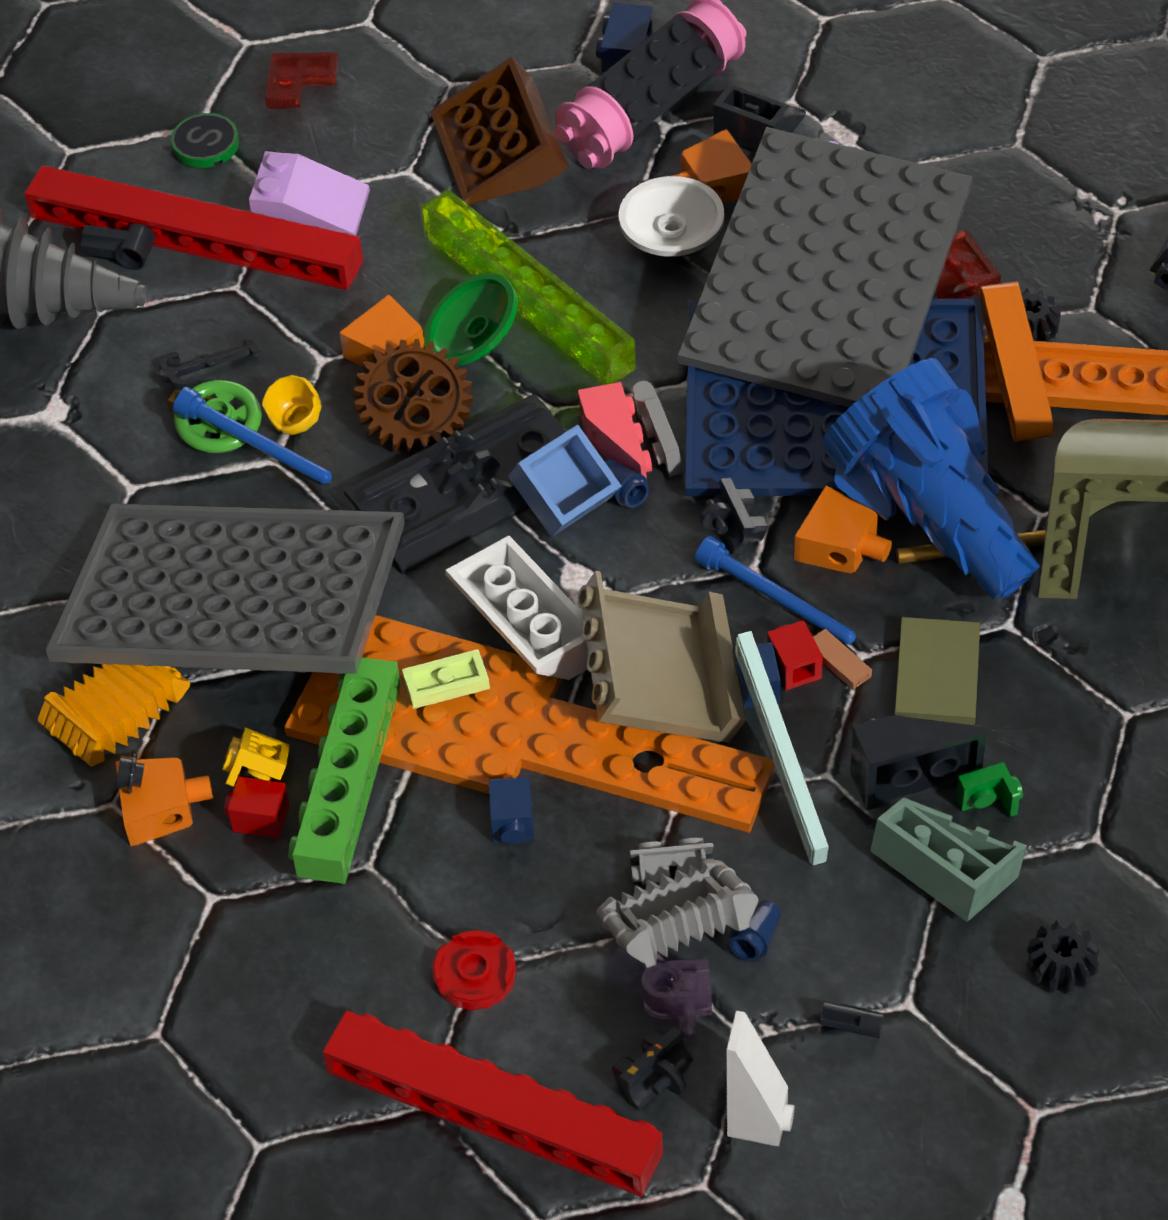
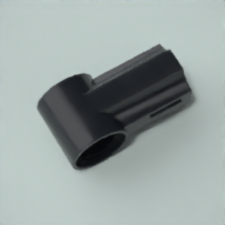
[80,223,156,270]

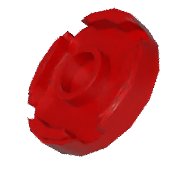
[432,930,517,1010]

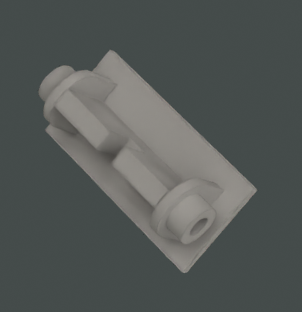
[630,838,714,886]

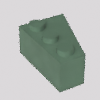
[870,797,1027,922]

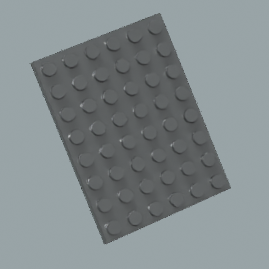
[678,127,973,407]
[46,504,405,674]

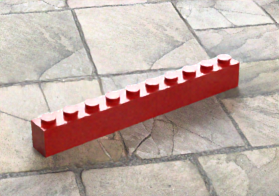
[24,165,363,290]

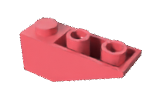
[578,382,652,478]

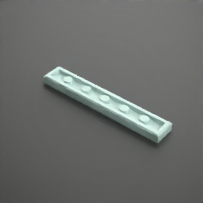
[735,631,829,866]

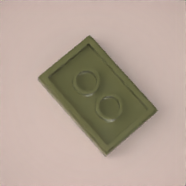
[895,617,980,725]

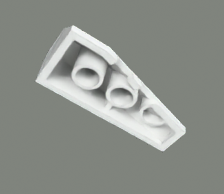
[727,1011,795,1146]

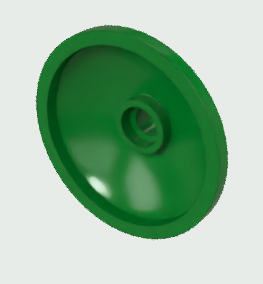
[424,273,518,366]

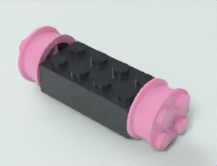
[554,0,746,169]

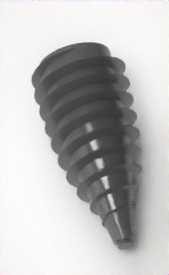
[0,208,147,329]

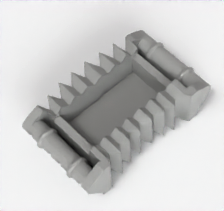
[596,859,758,968]

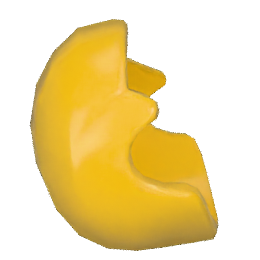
[262,375,321,435]

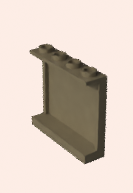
[578,571,746,743]

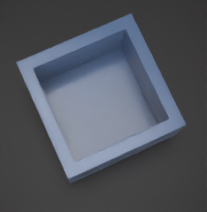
[508,425,621,537]

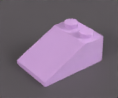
[249,151,370,236]

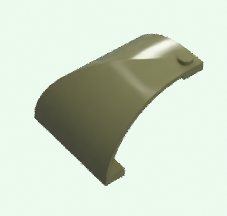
[1038,419,1168,599]

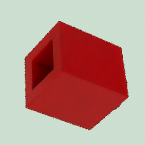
[767,620,823,691]
[224,776,290,839]

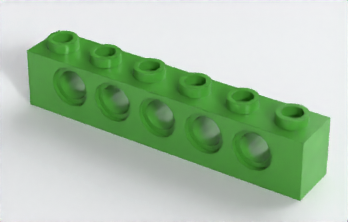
[288,657,401,884]

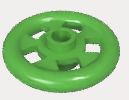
[174,380,262,453]

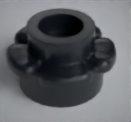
[116,754,144,794]

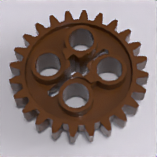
[354,339,473,455]

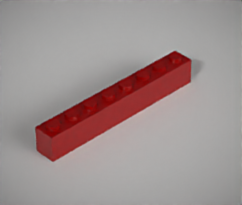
[323,1010,663,1197]

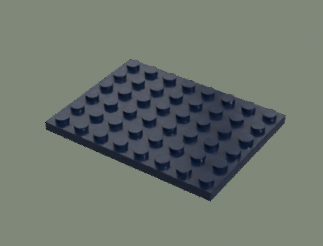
[685,299,988,496]

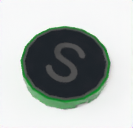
[171,113,239,168]

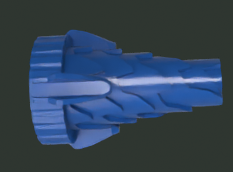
[822,358,1042,599]

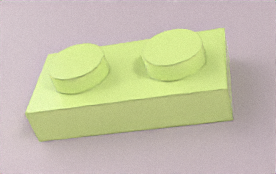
[402,649,490,709]

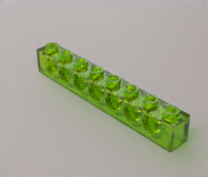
[421,189,636,385]

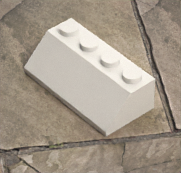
[446,536,588,680]

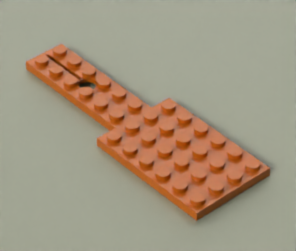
[284,615,775,833]

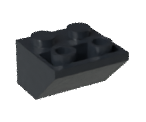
[713,84,806,151]

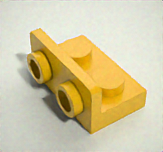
[222,728,290,786]

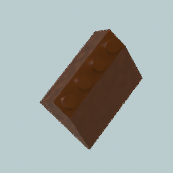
[430,56,569,205]

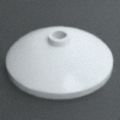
[619,176,724,257]

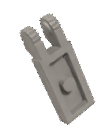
[632,380,683,477]

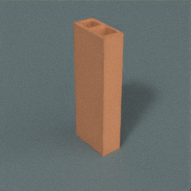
[813,629,872,690]

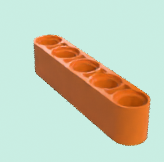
[979,281,1053,442]

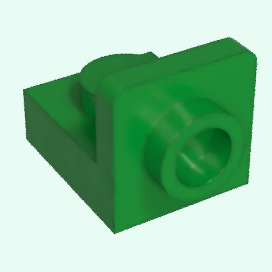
[956,762,1023,817]

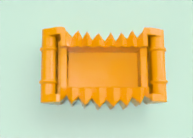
[38,664,190,766]

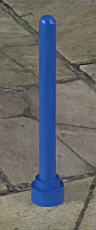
[173,387,332,484]
[695,536,856,644]

